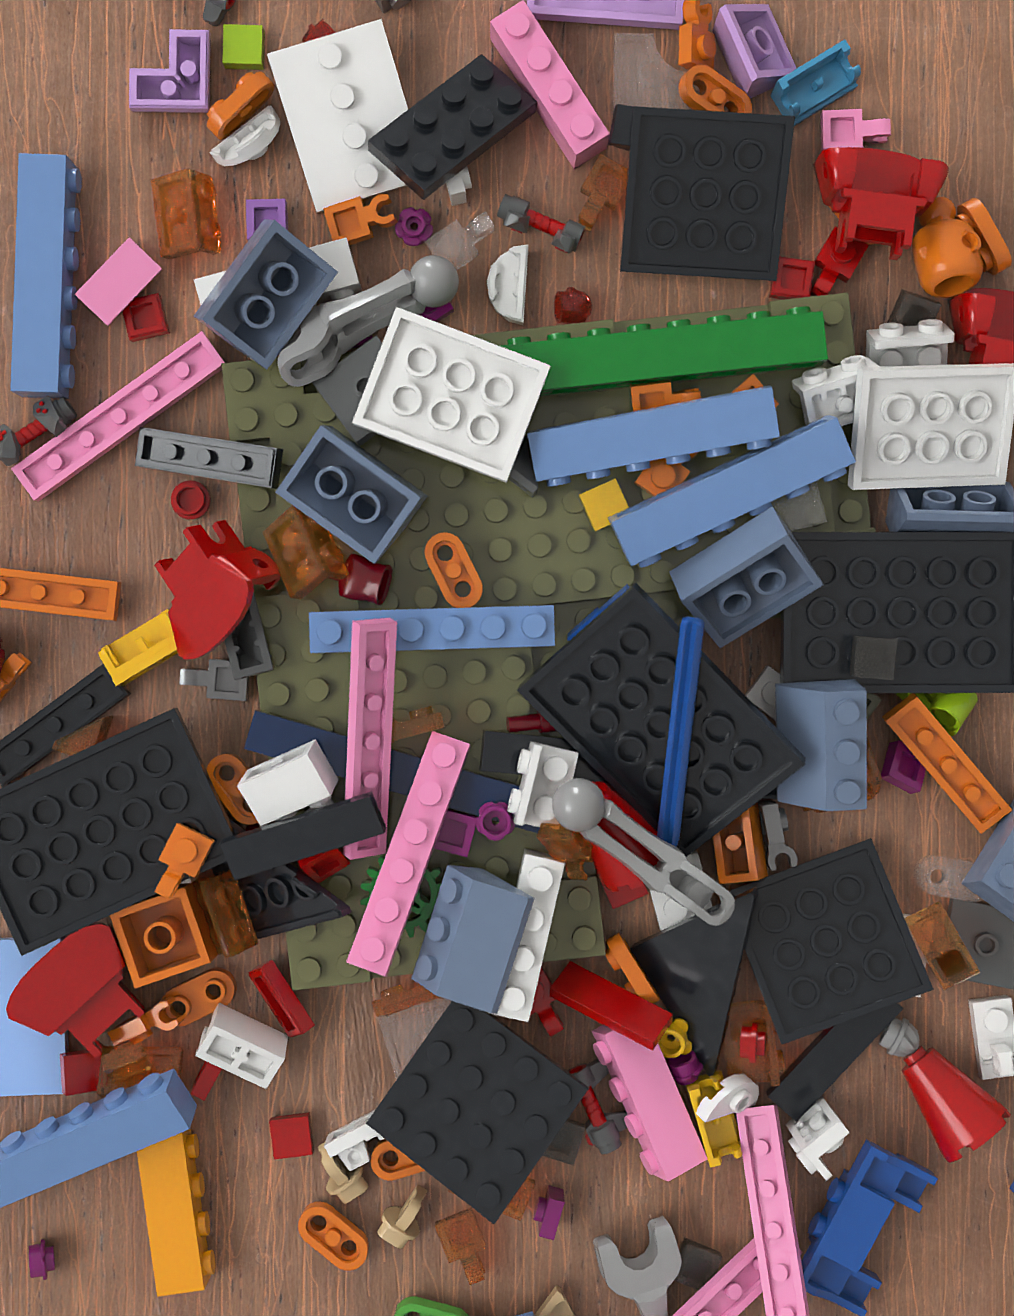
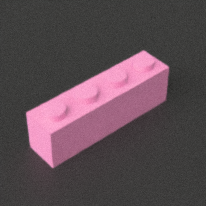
[490,0,610,169]
[592,1025,708,1182]

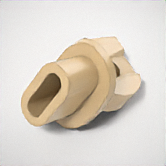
[318,1142,369,1204]
[377,1185,427,1249]

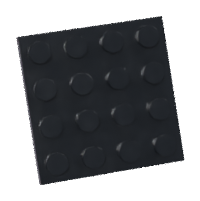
[620,106,795,281]
[729,838,934,1045]
[366,1001,589,1224]

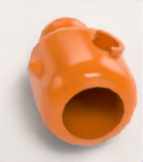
[912,197,983,298]

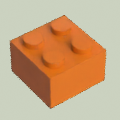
[110,881,219,989]

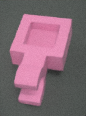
[820,109,891,151]

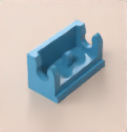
[770,39,861,126]

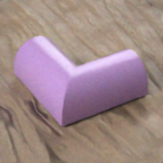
[129,29,211,113]

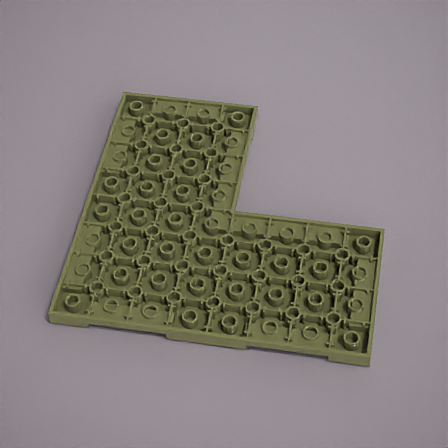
[221,292,875,990]

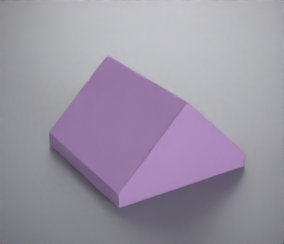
[712,4,797,98]

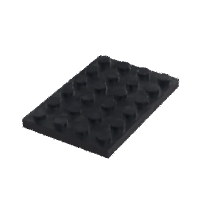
[780,532,1014,693]
[517,582,806,857]
[0,708,236,956]

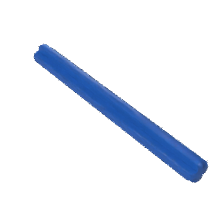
[657,617,705,847]

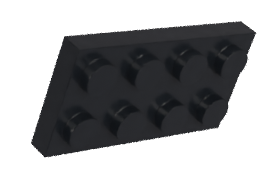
[368,54,537,200]

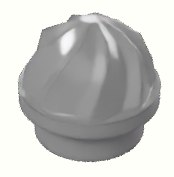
[878,1018,919,1057]

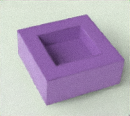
[246,199,288,241]

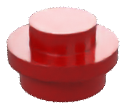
[171,480,211,520]
[740,1022,766,1064]

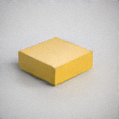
[579,478,629,532]

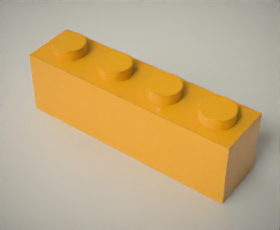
[137,1127,216,1297]

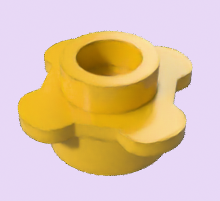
[658,1018,692,1058]

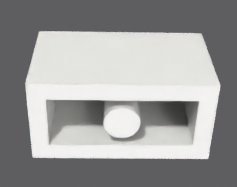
[237,739,339,826]

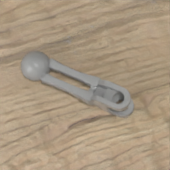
[278,255,459,387]
[552,778,735,926]
[593,1215,682,1316]

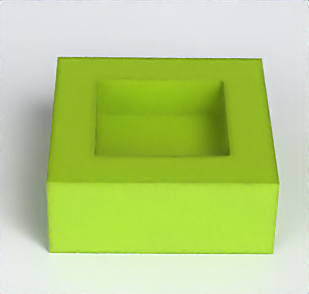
[222,24,265,70]

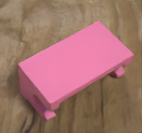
[75,237,163,326]

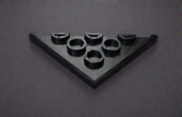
[211,819,352,944]
[630,887,758,1076]

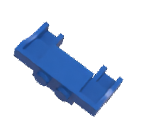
[801,1139,938,1316]

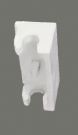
[195,1003,288,1089]

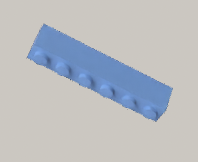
[10,153,82,399]
[527,386,780,487]
[608,415,856,568]
[309,605,555,653]
[0,1069,197,1208]

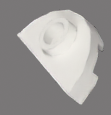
[209,105,281,166]
[487,244,529,325]
[696,1073,759,1123]

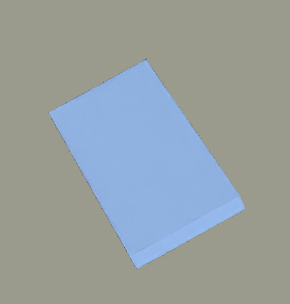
[0,936,69,1096]

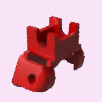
[813,147,949,260]
[948,288,1014,364]
[154,520,281,660]
[6,923,145,1059]

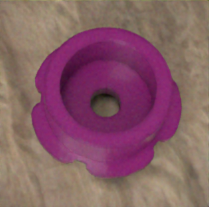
[395,207,433,246]
[475,801,515,841]
[666,1050,703,1085]
[29,1239,55,1280]

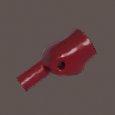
[315,554,393,606]

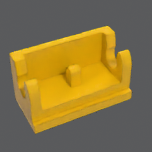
[98,609,178,686]
[685,1070,743,1168]

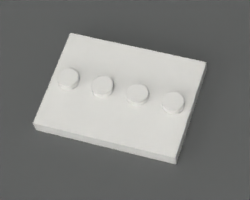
[267,19,408,213]
[352,307,550,483]
[848,363,1014,490]

